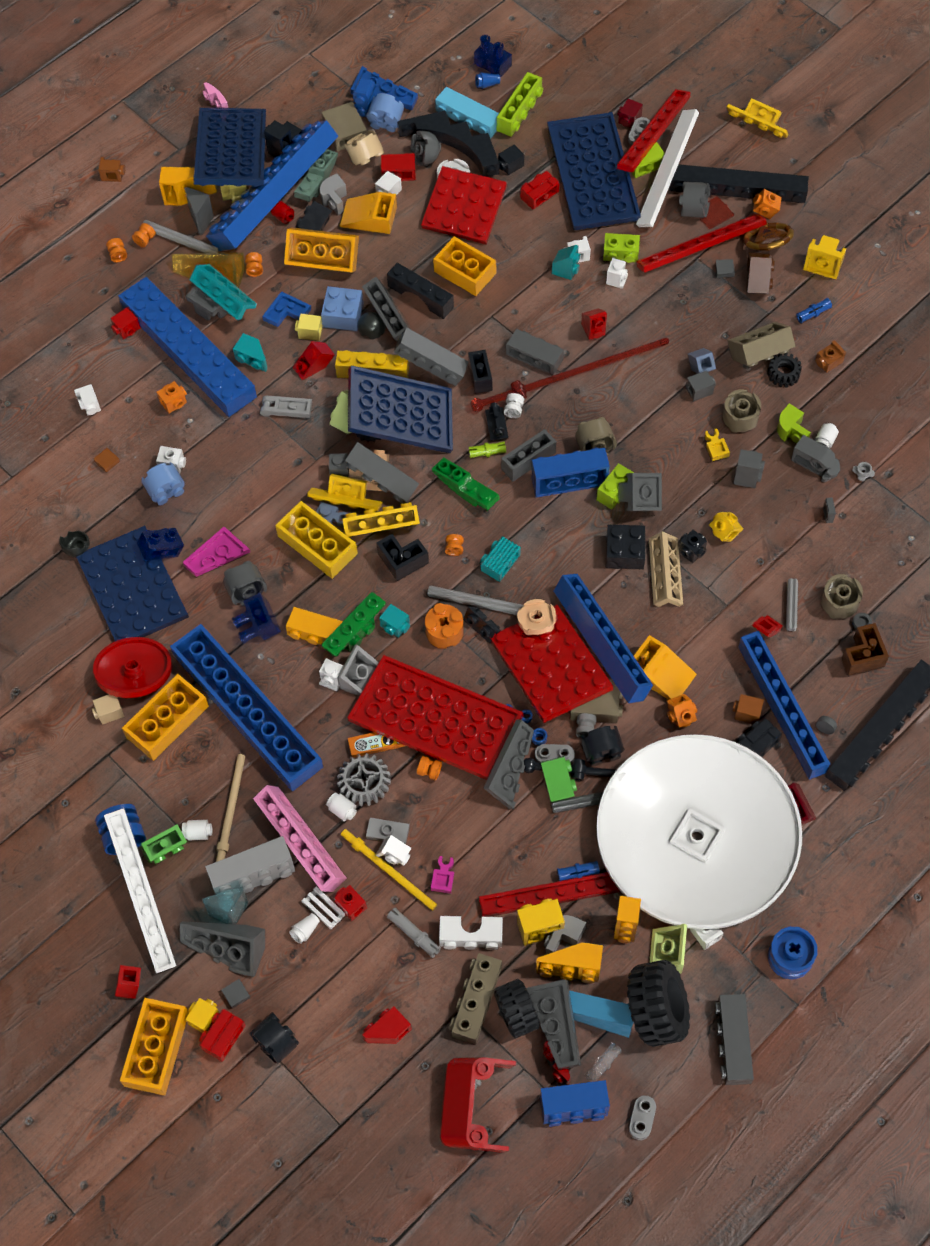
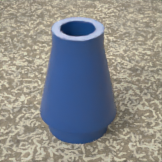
[475,72,500,89]

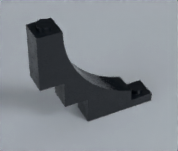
[397,110,499,177]

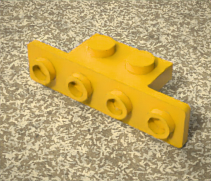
[726,98,788,138]
[307,474,383,512]

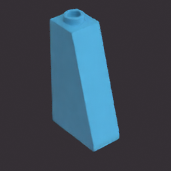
[569,991,634,1038]

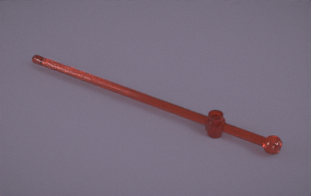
[470,338,669,412]

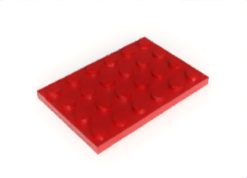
[490,605,613,723]

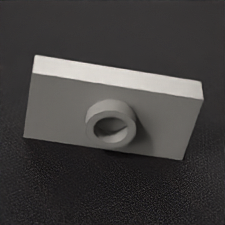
[366,818,410,844]

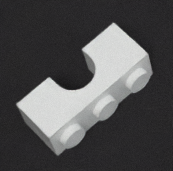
[439,916,503,950]

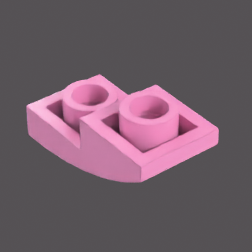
[203,82,228,108]

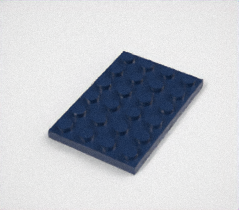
[348,365,453,453]
[77,526,189,641]

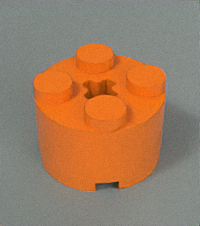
[425,603,464,649]

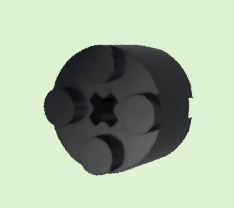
[579,726,625,766]
[249,1012,299,1064]

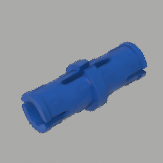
[796,298,832,323]
[557,861,600,881]

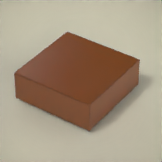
[93,448,120,473]

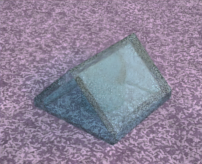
[202,886,248,924]

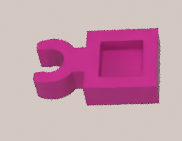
[431,856,454,894]

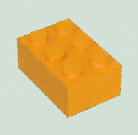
[433,236,496,296]

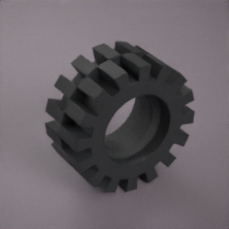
[768,353,802,388]

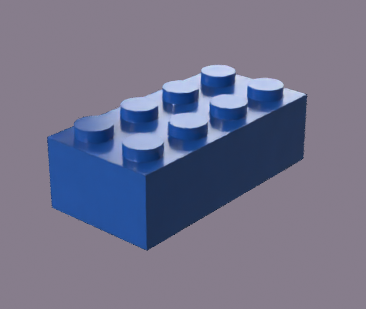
[531,448,610,497]

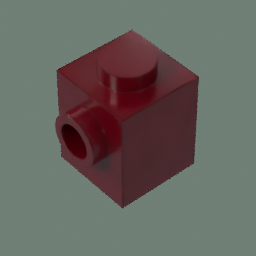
[617,98,643,128]

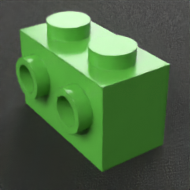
[541,756,577,802]
[140,824,187,864]

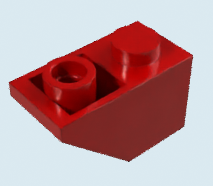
[581,308,607,340]
[293,341,335,380]
[362,1006,412,1044]

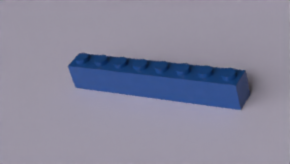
[554,574,653,703]
[738,631,830,780]

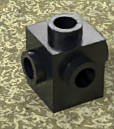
[679,529,707,563]

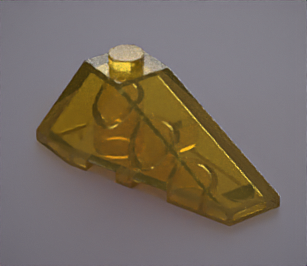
[172,252,245,288]

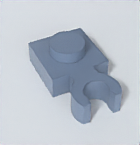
[316,502,348,527]

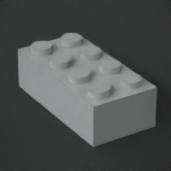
[205,836,295,901]

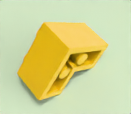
[517,899,565,946]

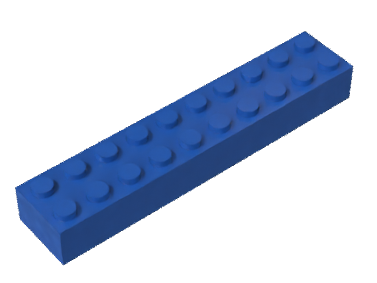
[206,120,338,251]
[118,277,257,417]
[170,624,323,792]

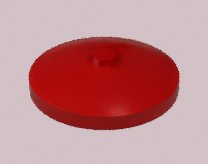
[93,637,172,698]

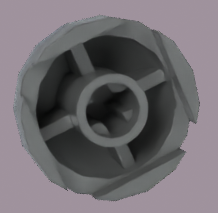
[410,131,441,166]

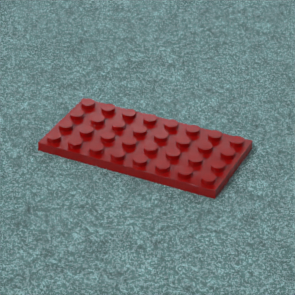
[347,655,523,780]

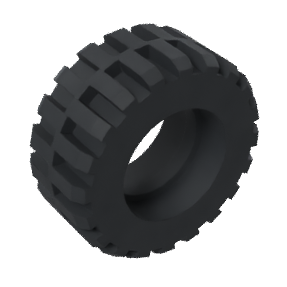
[627,960,690,1047]

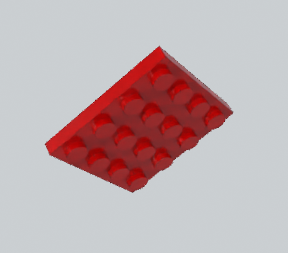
[421,166,507,245]

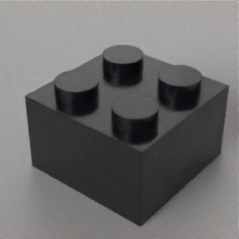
[606,524,645,569]

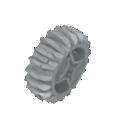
[337,753,391,807]

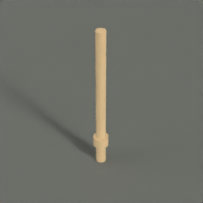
[216,754,246,862]

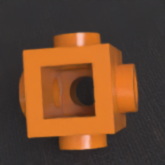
[753,189,781,219]
[156,381,187,414]
[667,694,697,728]

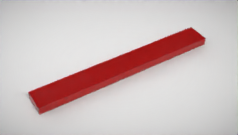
[617,89,691,172]
[636,213,767,273]
[479,872,621,917]

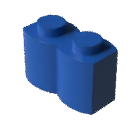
[353,77,376,117]

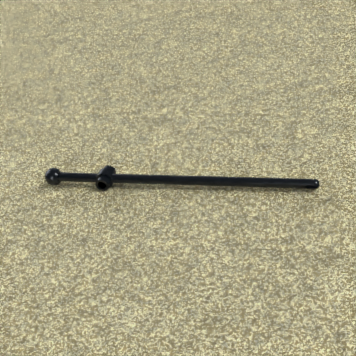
[524,758,617,781]

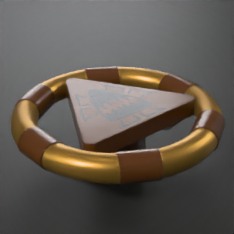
[743,222,794,251]

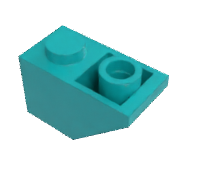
[552,245,580,280]
[233,333,268,372]

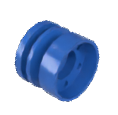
[95,804,146,855]

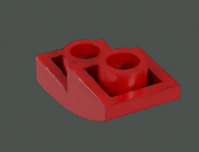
[543,1040,571,1085]

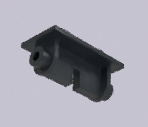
[485,402,509,441]
[463,606,501,644]

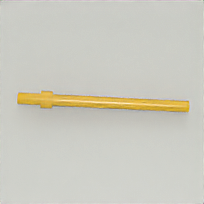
[341,829,437,911]

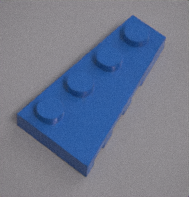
[350,66,418,110]

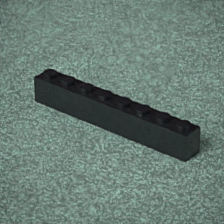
[669,164,809,203]
[825,659,930,791]

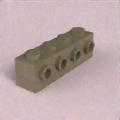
[449,953,502,1045]

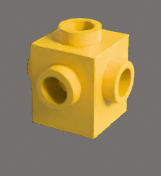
[709,512,743,542]

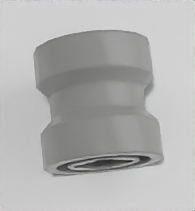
[576,713,596,738]

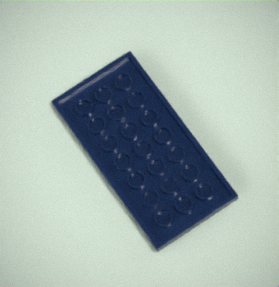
[194,108,266,187]
[547,112,641,231]

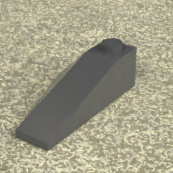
[180,921,265,977]

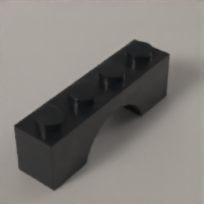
[387,262,454,319]

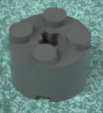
[679,182,710,218]
[223,561,267,606]

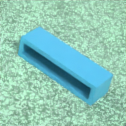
[435,87,499,139]

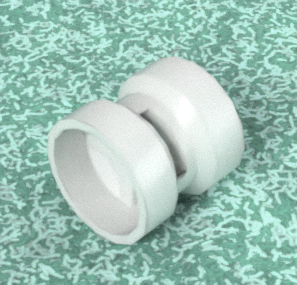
[503,393,524,418]

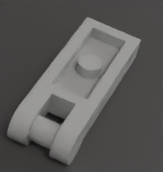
[260,396,312,418]

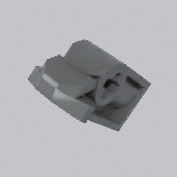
[791,435,840,483]

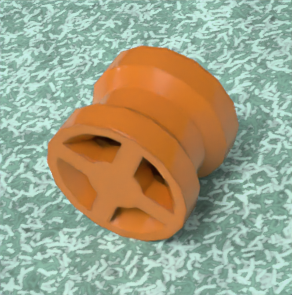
[445,534,464,556]

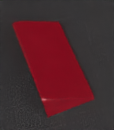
[788,782,816,825]

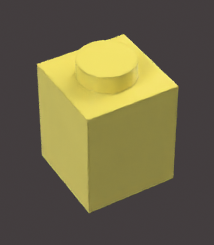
[295,314,323,341]

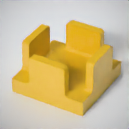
[803,235,846,280]

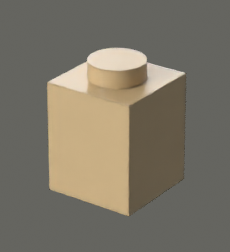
[92,694,124,725]

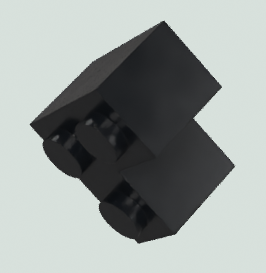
[264,120,303,158]
[376,534,429,581]

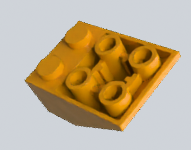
[159,167,217,206]
[340,192,397,234]
[634,635,697,700]
[536,943,603,984]

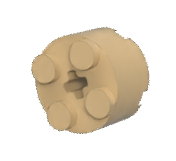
[344,129,384,165]

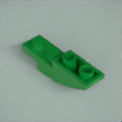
[432,457,500,511]

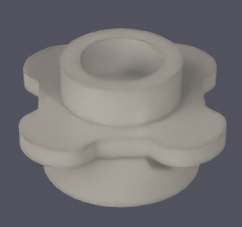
[853,462,875,481]

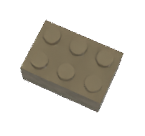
[727,322,796,366]

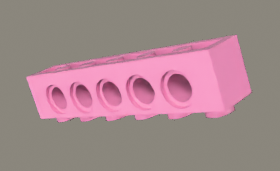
[253,785,347,892]

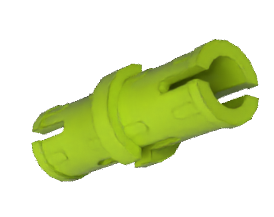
[468,441,506,458]

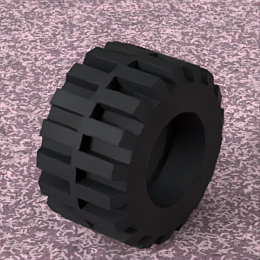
[494,979,539,1039]

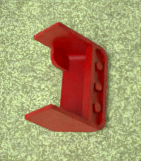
[440,1057,516,1153]

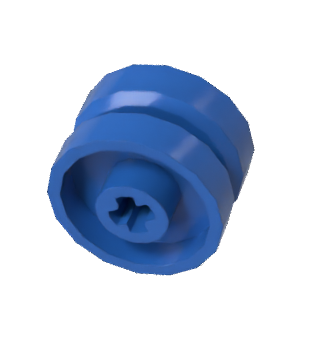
[768,926,817,979]

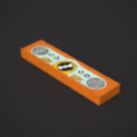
[348,732,405,758]

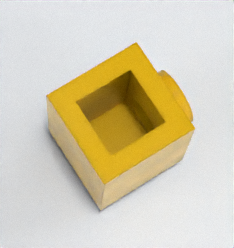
[185,998,219,1033]

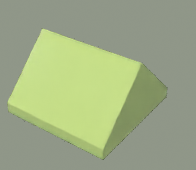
[650,924,687,974]

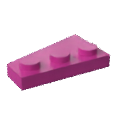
[183,527,250,577]

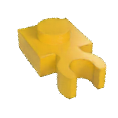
[705,428,730,461]

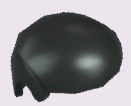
[357,312,386,339]
[59,530,90,557]

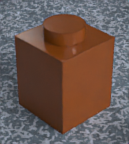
[733,694,764,724]

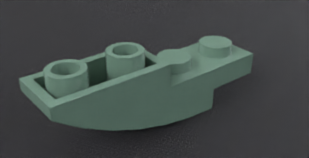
[294,149,338,202]

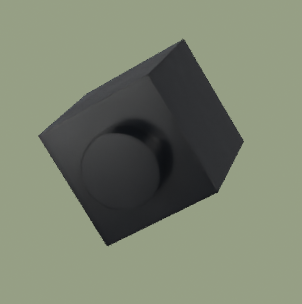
[498,144,525,175]

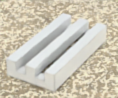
[302,886,345,929]

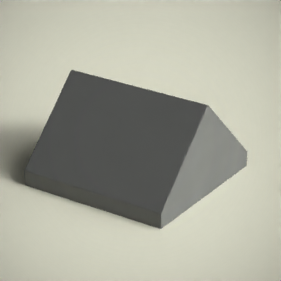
[184,187,214,235]

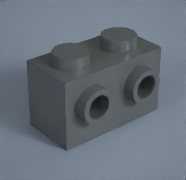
[734,449,765,488]

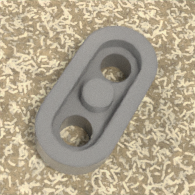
[628,117,650,145]
[535,744,575,764]
[629,1096,656,1140]

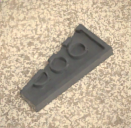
[484,719,534,809]
[526,979,581,1070]

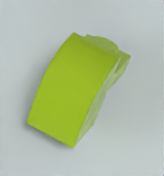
[777,403,811,443]

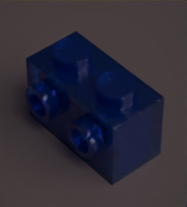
[137,528,184,561]

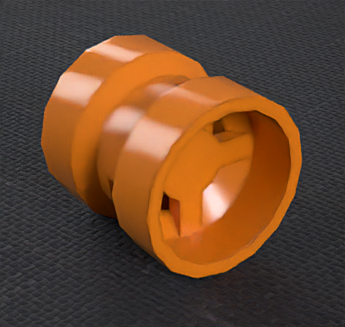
[132,223,156,247]
[106,238,128,263]
[245,252,263,277]
[417,756,442,781]

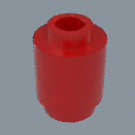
[270,201,295,224]

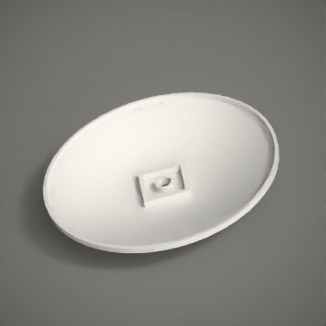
[597,735,802,929]

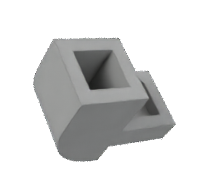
[320,173,347,215]
[544,915,586,955]

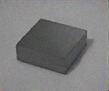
[715,259,735,278]
[823,497,836,523]
[221,979,250,1009]

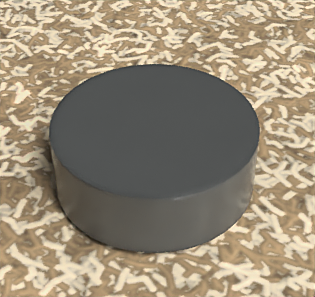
[852,613,872,630]
[816,716,837,734]

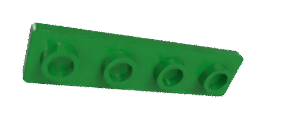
[322,592,386,657]

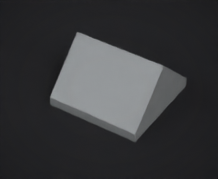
[338,645,379,696]

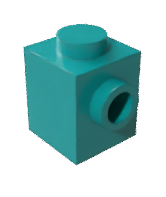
[379,604,410,638]

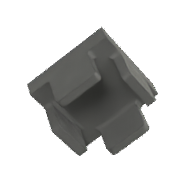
[186,286,228,321]
[618,473,662,511]

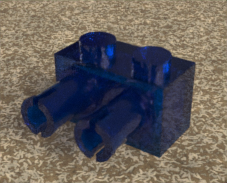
[474,35,512,78]
[232,593,281,644]

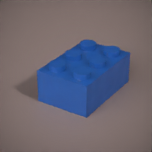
[540,1080,610,1127]

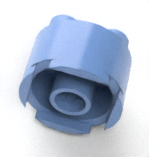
[367,93,404,132]
[141,462,185,505]

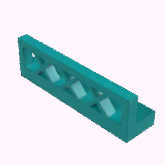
[190,264,257,320]

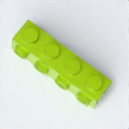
[497,72,543,137]

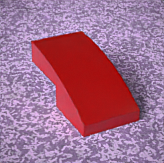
[752,615,783,637]

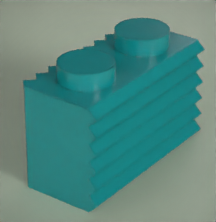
[480,536,521,582]

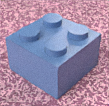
[321,286,363,331]

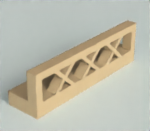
[649,531,683,607]

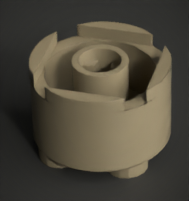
[722,389,761,433]
[575,417,617,456]
[821,574,863,619]

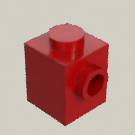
[110,307,141,340]
[334,885,367,921]
[115,965,141,999]

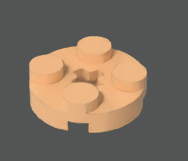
[517,599,556,635]

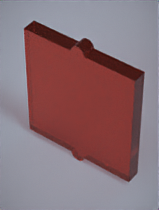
[700,196,734,229]

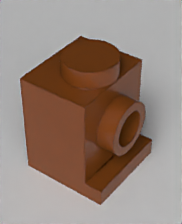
[98,157,126,182]
[815,340,846,373]

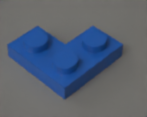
[262,291,311,327]

